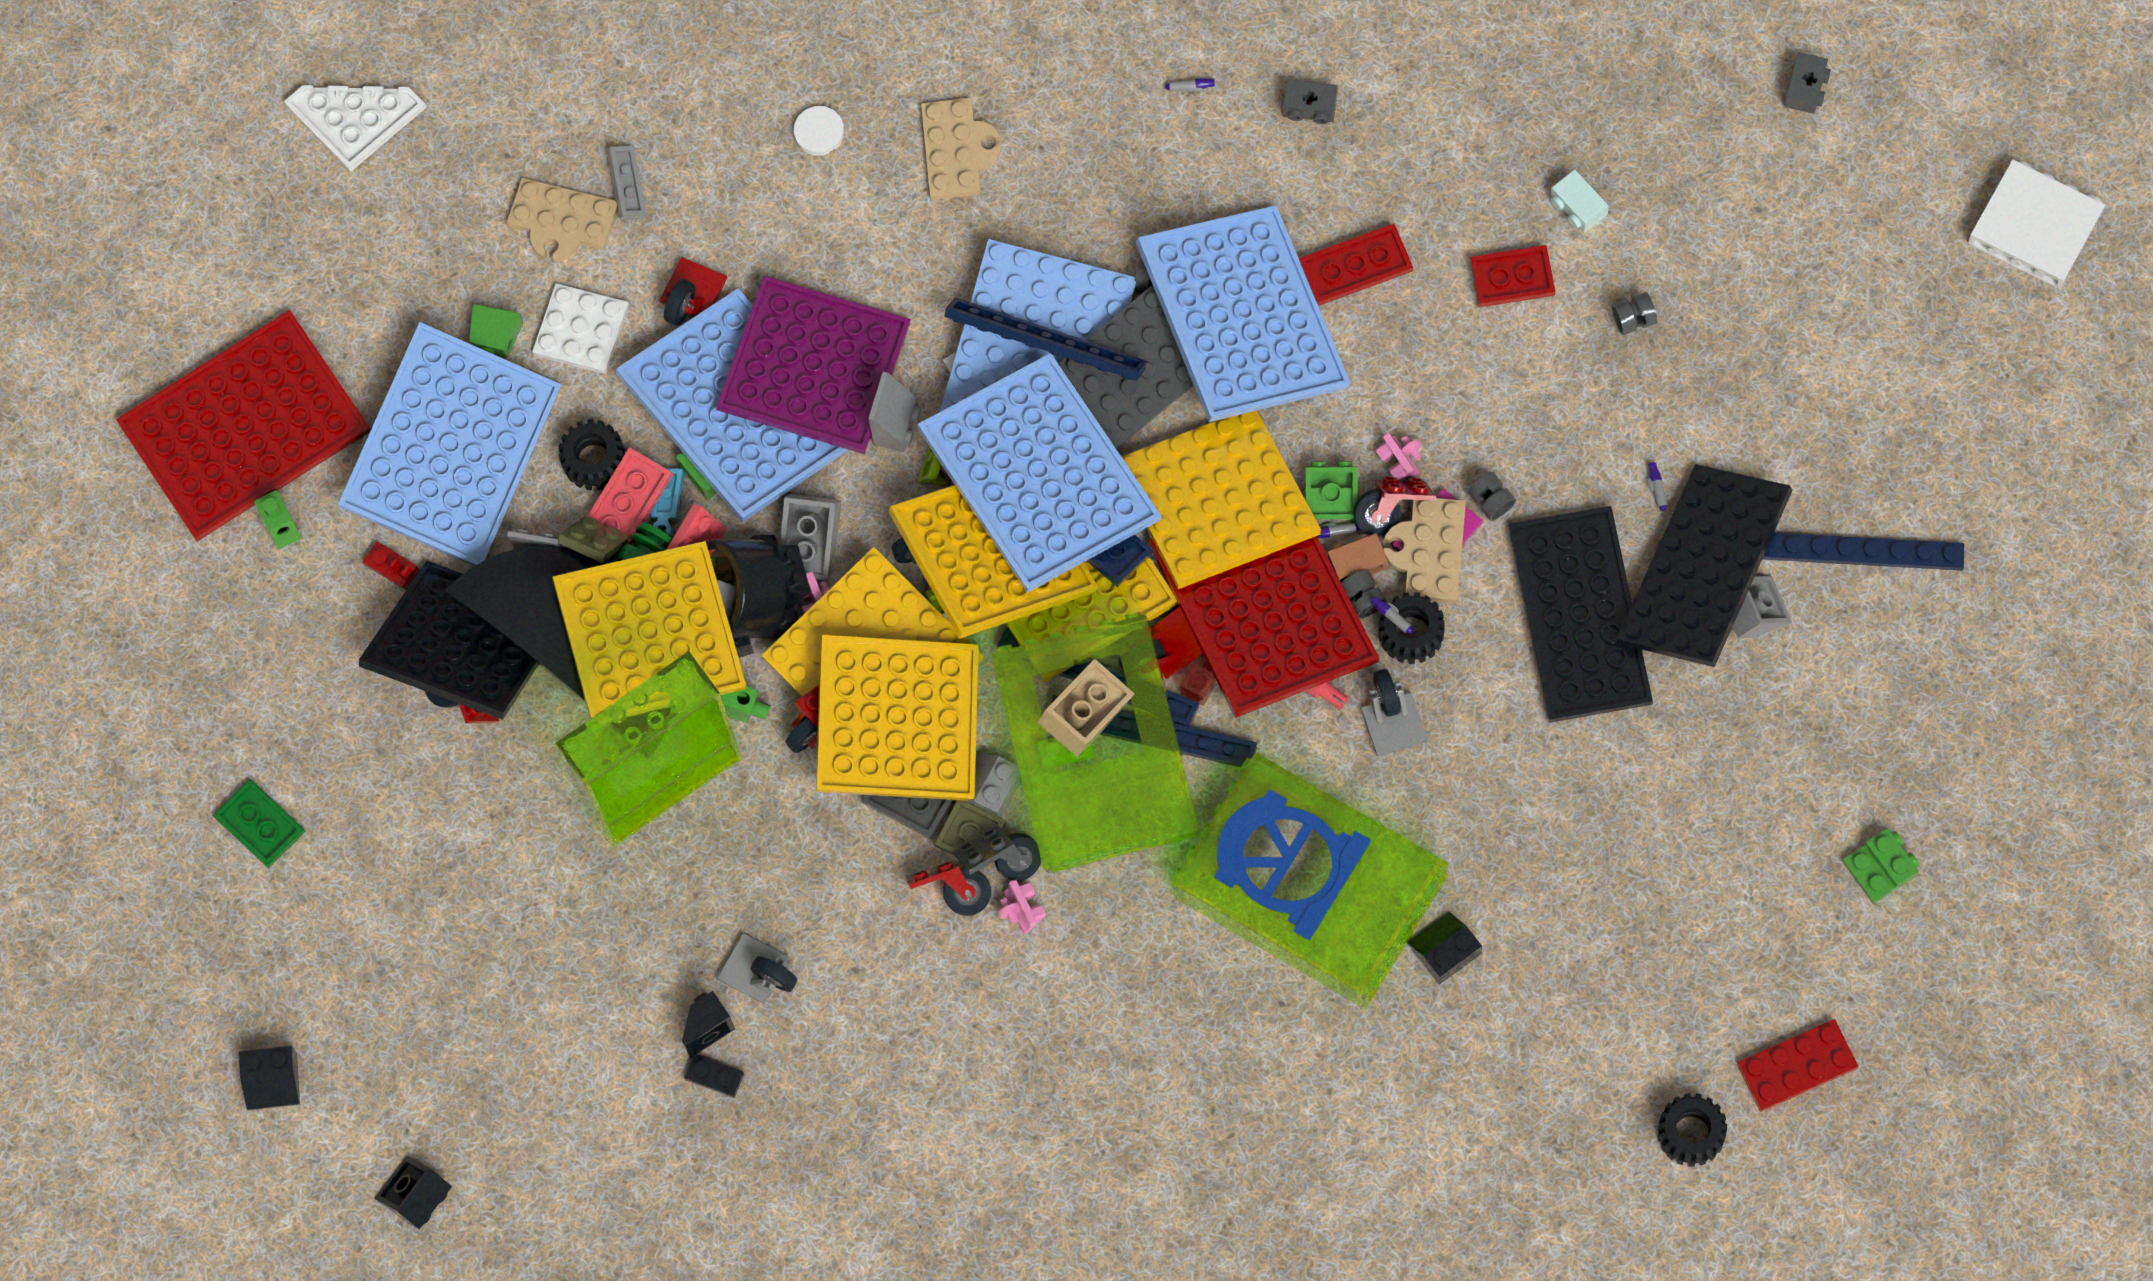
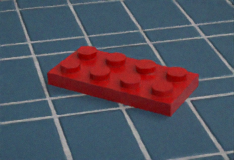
[1299,223,1413,306]
[1737,1019,1859,1112]

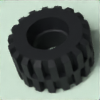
[558,419,625,490]
[1379,592,1445,664]
[1658,1093,1727,1167]

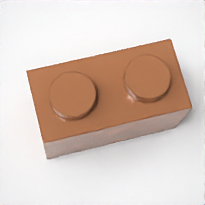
[1328,533,1388,583]

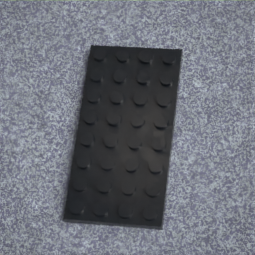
[1617,464,1792,667]
[1508,506,1653,723]

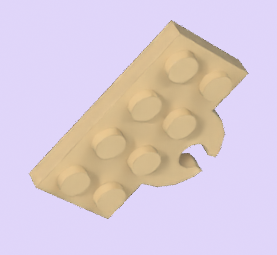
[921,98,1002,200]
[507,178,618,262]
[1383,498,1466,603]

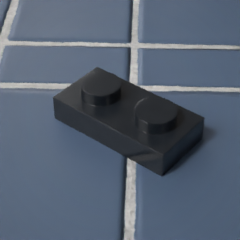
[684,1054,744,1098]

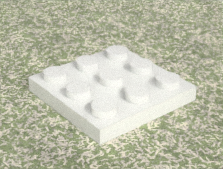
[532,283,629,374]

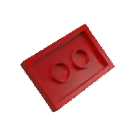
[1470,245,1556,308]

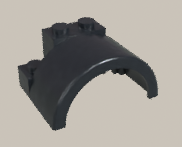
[706,535,811,639]

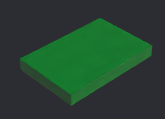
[212,779,306,869]

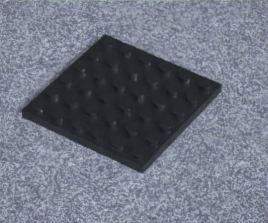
[359,561,539,720]

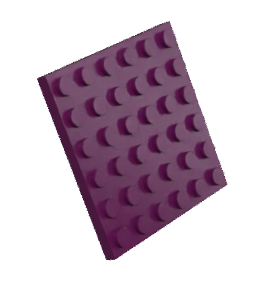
[716,276,911,455]

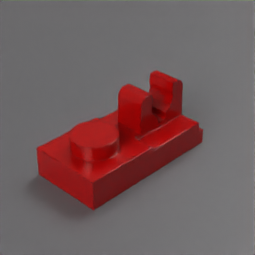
[362,542,420,590]

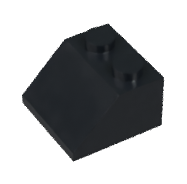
[1407,912,1482,985]
[682,991,735,1058]
[239,1046,300,1111]
[374,1156,452,1230]

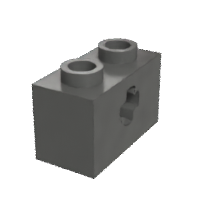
[1785,52,1831,114]
[1283,79,1338,124]

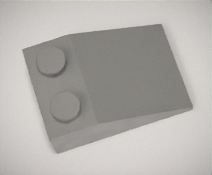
[868,372,921,452]
[780,494,842,581]

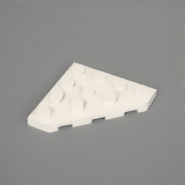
[284,85,427,172]

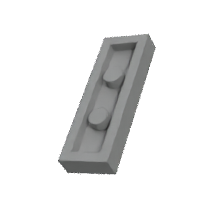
[607,146,647,220]

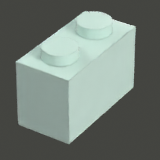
[1551,170,1609,233]

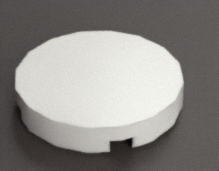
[794,106,844,155]

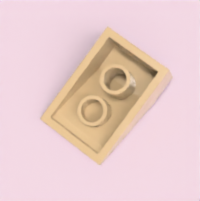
[1038,659,1134,758]

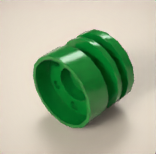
[615,522,673,562]

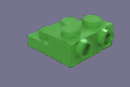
[1305,461,1358,519]
[1842,828,1919,904]

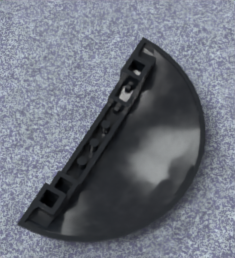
[445,545,672,757]

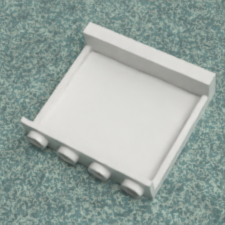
[1968,160,2105,290]

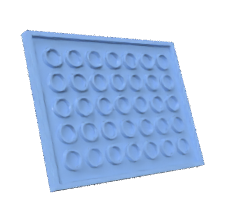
[1135,205,1351,422]
[940,239,1136,412]
[616,288,849,522]
[337,322,562,566]
[917,353,1161,593]

